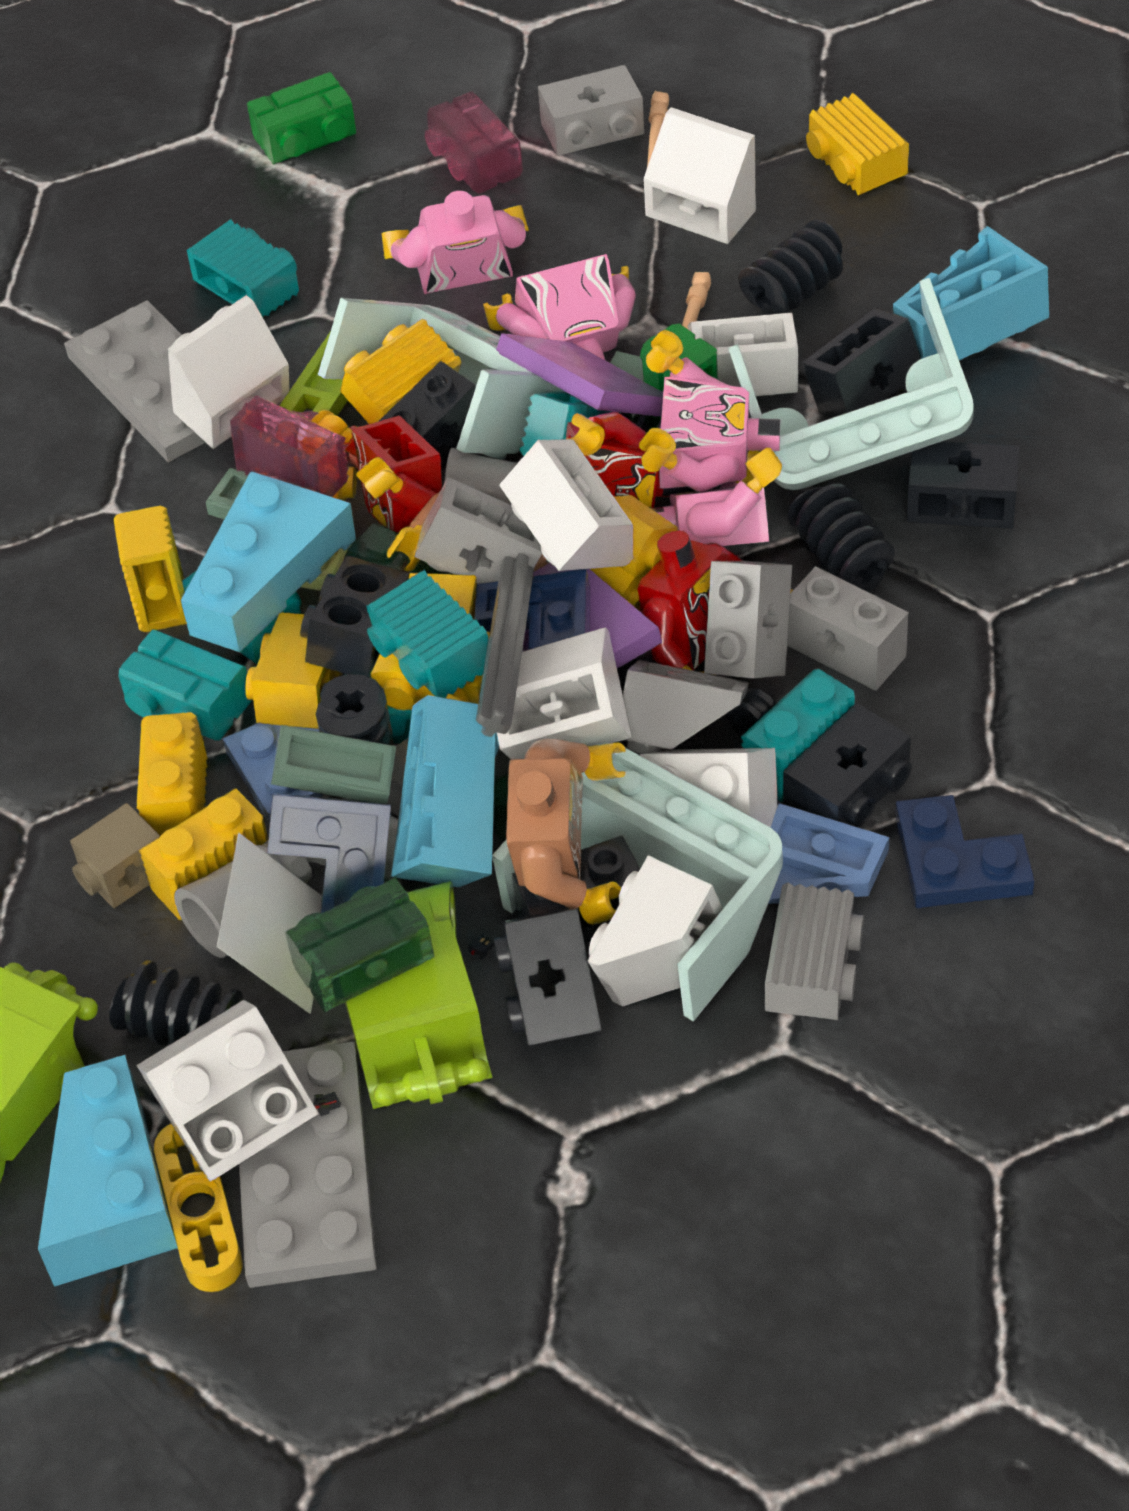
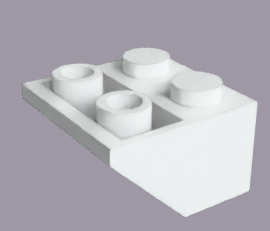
[644,107,756,244]
[168,295,289,449]
[687,313,798,396]
[499,439,633,571]
[497,627,632,760]
[640,748,778,828]
[587,856,723,1006]
[136,1000,319,1182]

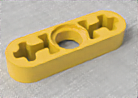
[154,1124,243,1292]

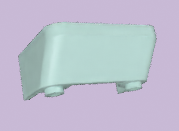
[728,278,974,490]
[318,298,565,459]
[492,743,783,1021]

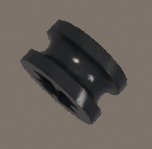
[728,688,777,736]

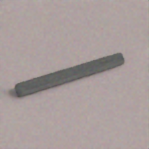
[476,553,534,738]

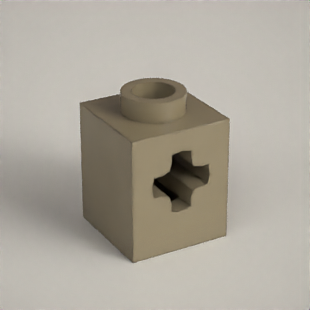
[70,803,160,909]

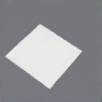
[216,833,322,1014]

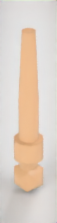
[647,91,669,167]
[682,272,711,329]

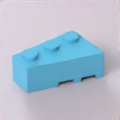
[893,226,1049,360]
[181,471,356,652]
[391,695,499,887]
[38,1055,178,1287]

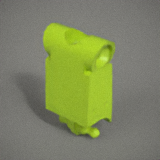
[309,881,492,1109]
[0,963,98,1183]

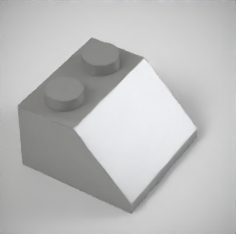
[623,660,749,754]

